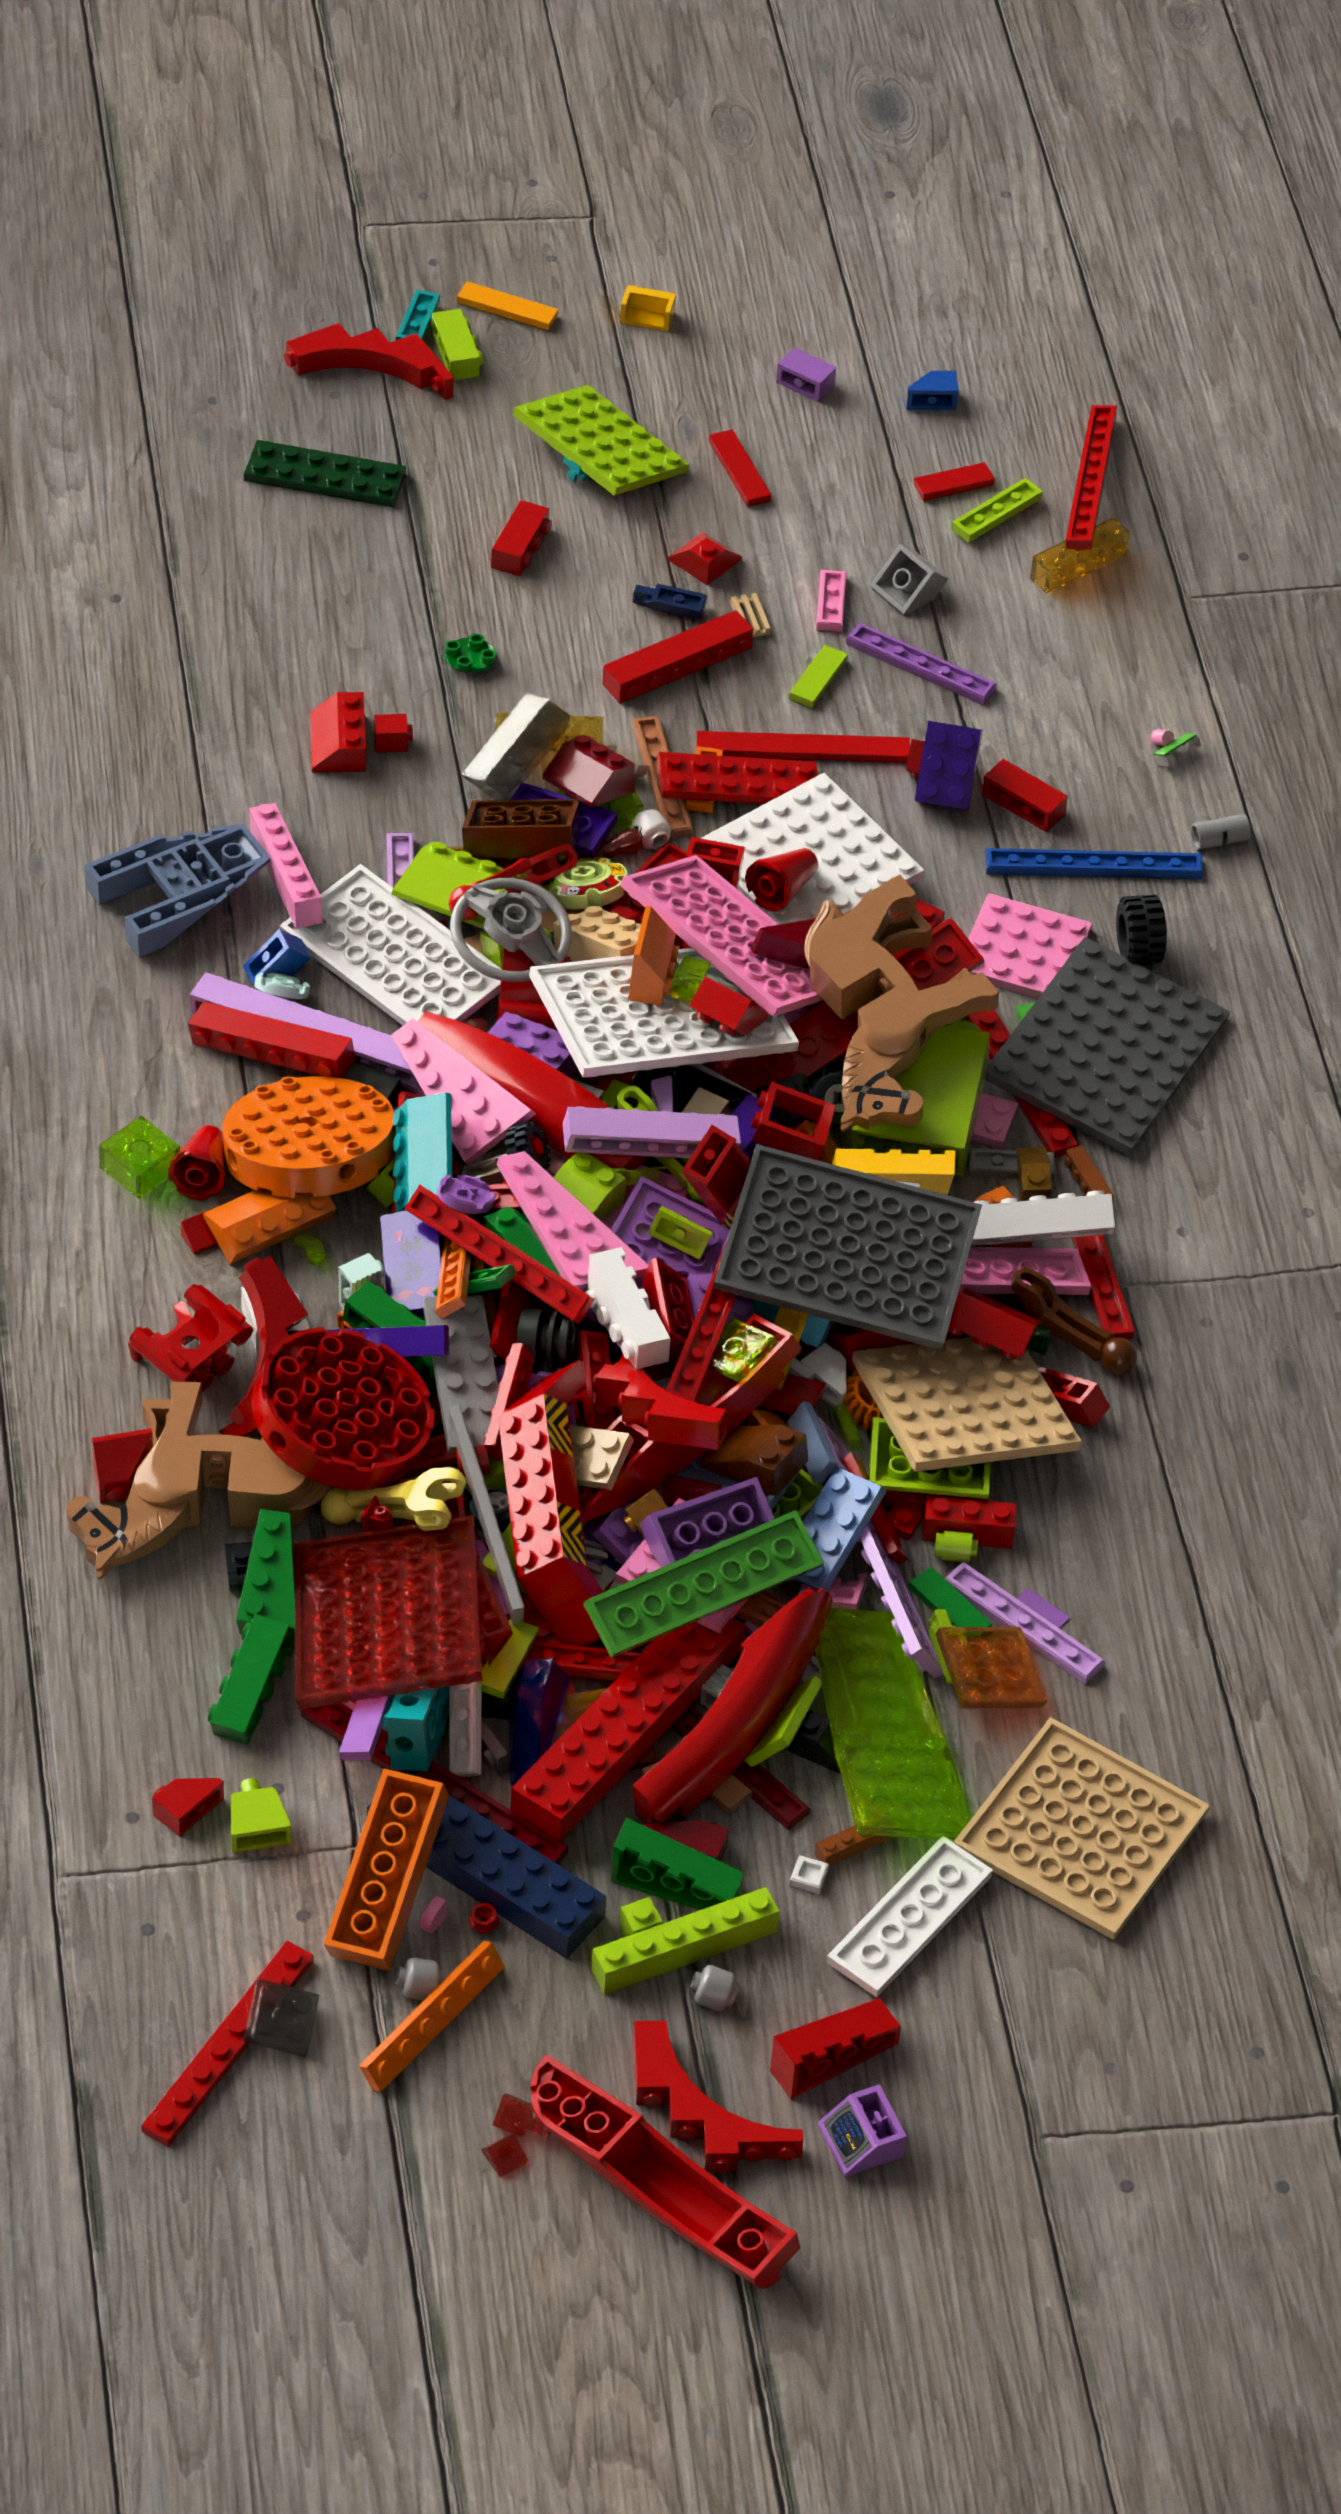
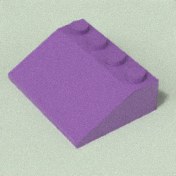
[639,1477,775,1568]

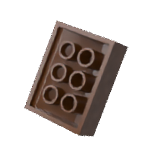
[462,799,580,862]

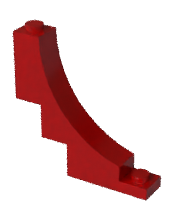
[284,323,454,400]
[219,1256,308,1437]

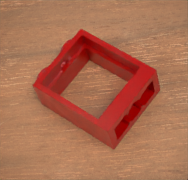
[750,1082,836,1160]

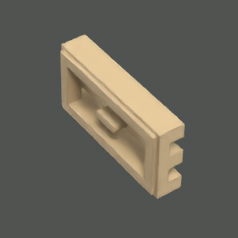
[731,593,771,637]

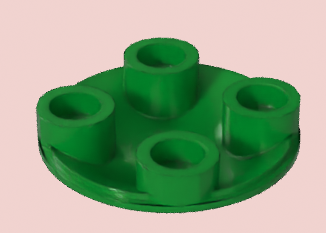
[444,633,497,673]

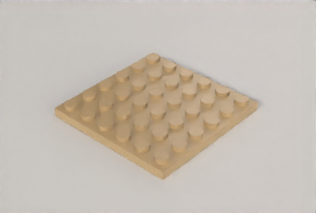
[852,1337,1082,1472]
[953,1717,1210,1940]

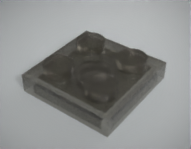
[243,1978,320,2058]

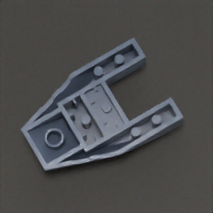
[85,824,270,957]

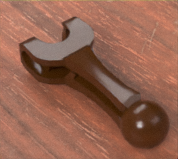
[1003,1267,1137,1375]

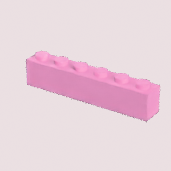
[249,803,323,929]

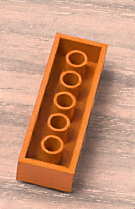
[324,1768,449,1972]

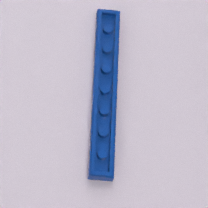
[985,848,1203,879]

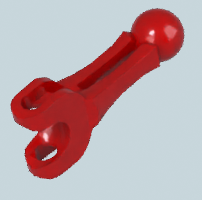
[448,844,578,921]

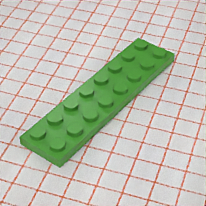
[583,1510,824,1658]

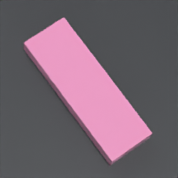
[816,570,847,632]

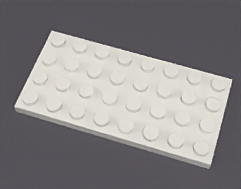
[279,864,501,1026]

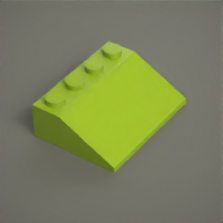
[391,842,521,929]
[869,1417,991,1499]

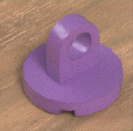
[437,1174,496,1220]

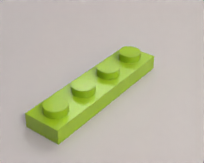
[951,478,1043,543]

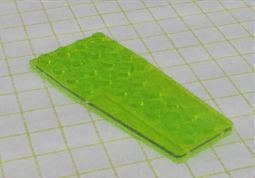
[816,1608,973,1840]

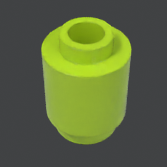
[934,1530,978,1563]

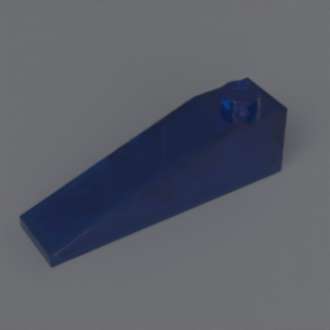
[509,1659,570,1786]

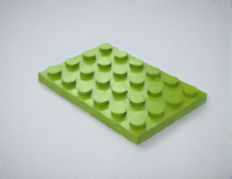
[513,385,689,496]

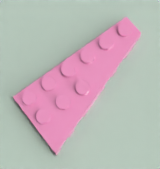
[391,1019,536,1165]
[497,1151,649,1291]

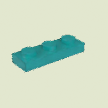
[396,289,440,341]

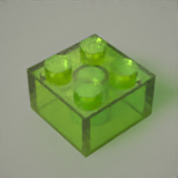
[99,1115,181,1199]

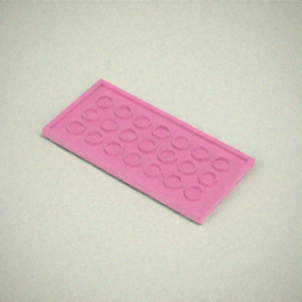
[620,855,823,1017]

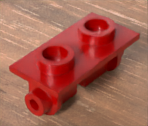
[361,1496,400,1558]

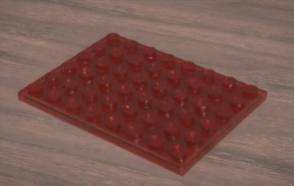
[294,1515,483,1709]

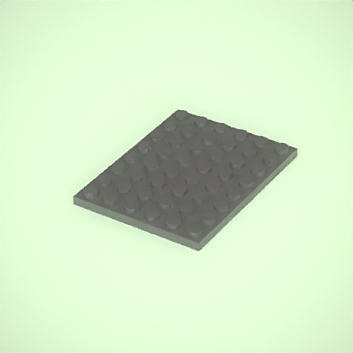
[985,937,1230,1156]
[713,1144,982,1350]

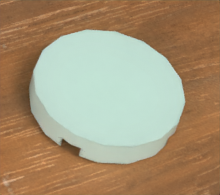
[254,973,311,999]

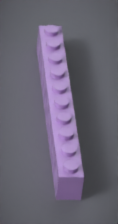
[190,972,423,1091]

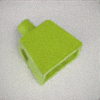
[231,1778,291,1853]

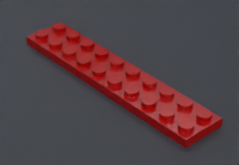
[723,917,984,1093]

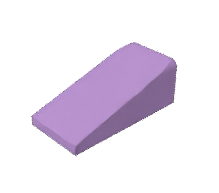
[651,1076,673,1112]

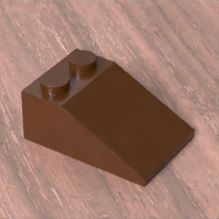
[700,1424,809,1497]

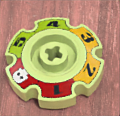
[540,857,628,909]

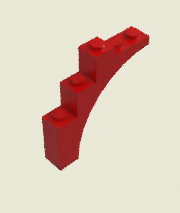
[592,1353,726,1450]
[633,2020,803,2173]

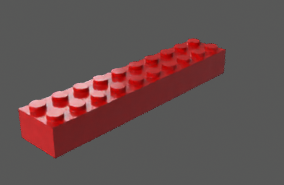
[510,1617,747,1842]

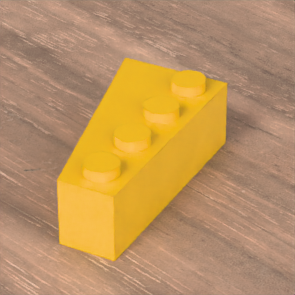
[832,1149,955,1195]

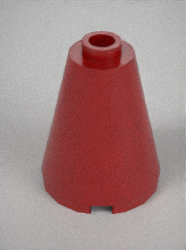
[745,848,818,912]
[168,1125,225,1200]

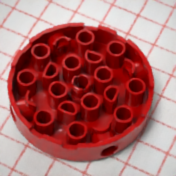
[251,1327,434,1490]

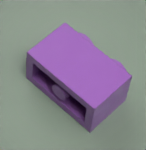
[776,347,836,402]

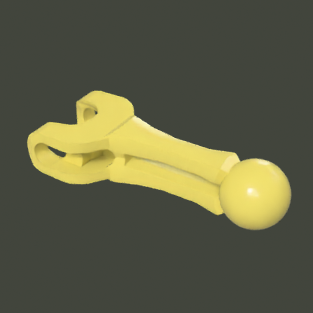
[321,1468,466,1531]

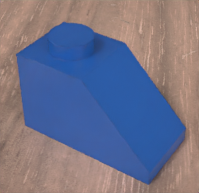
[906,371,958,410]
[243,929,311,985]

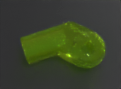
[294,1232,326,1265]

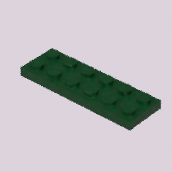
[244,440,406,507]

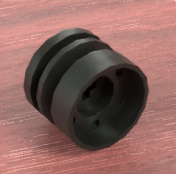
[516,1308,578,1373]

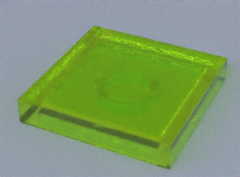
[708,1318,778,1382]

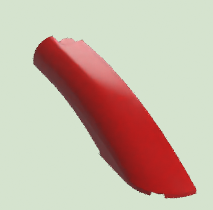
[530,2054,801,2289]

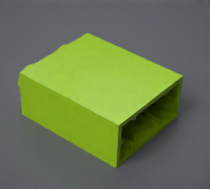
[852,1020,990,1177]

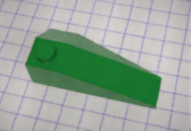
[484,1206,560,1309]

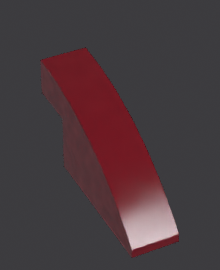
[751,918,816,969]

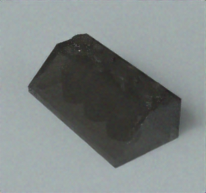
[462,693,570,800]

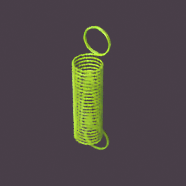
[613,1167,667,1185]
[830,1403,864,1460]

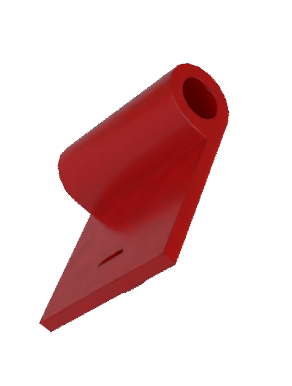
[496,948,571,1031]

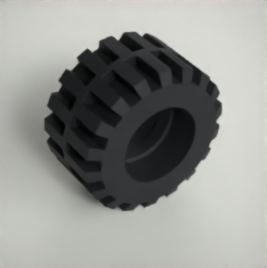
[1116,894,1167,965]

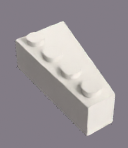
[585,1247,670,1369]

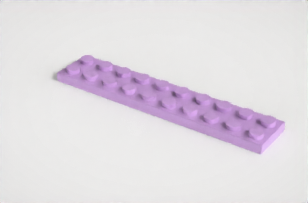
[818,1418,944,1678]

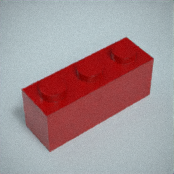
[491,500,552,576]
[982,759,1068,832]
[922,1495,1016,1549]

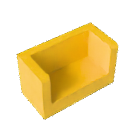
[620,285,676,332]

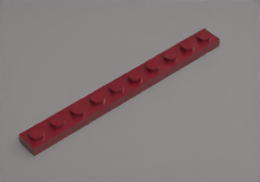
[301,1690,568,1864]

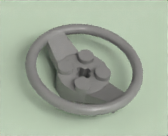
[450,878,572,982]

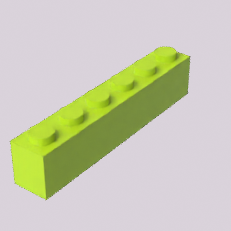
[591,1887,780,1995]

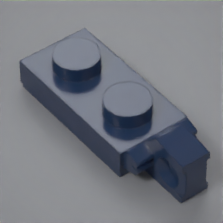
[633,583,708,619]

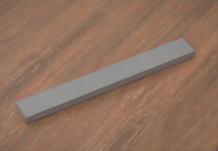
[449,1405,524,1625]

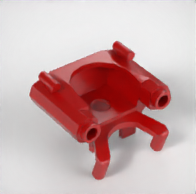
[128,1284,254,1392]

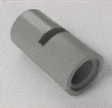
[1190,814,1251,850]

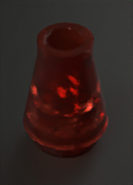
[601,828,643,859]

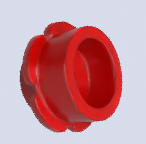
[468,1903,499,1934]

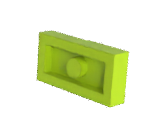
[648,1206,713,1260]

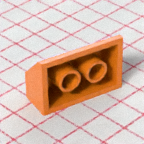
[628,906,680,1006]

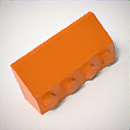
[203,1188,337,1265]

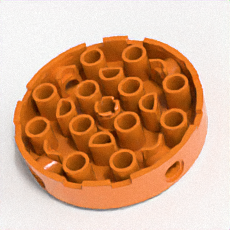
[222,1076,395,1198]

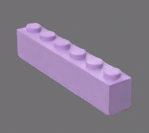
[562,1106,741,1158]

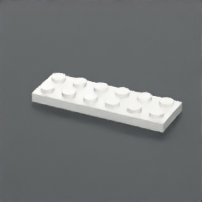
[826,1836,993,1998]

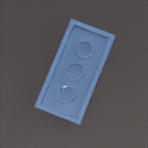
[794,1466,887,1591]

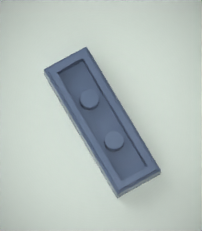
[787,1401,838,1485]

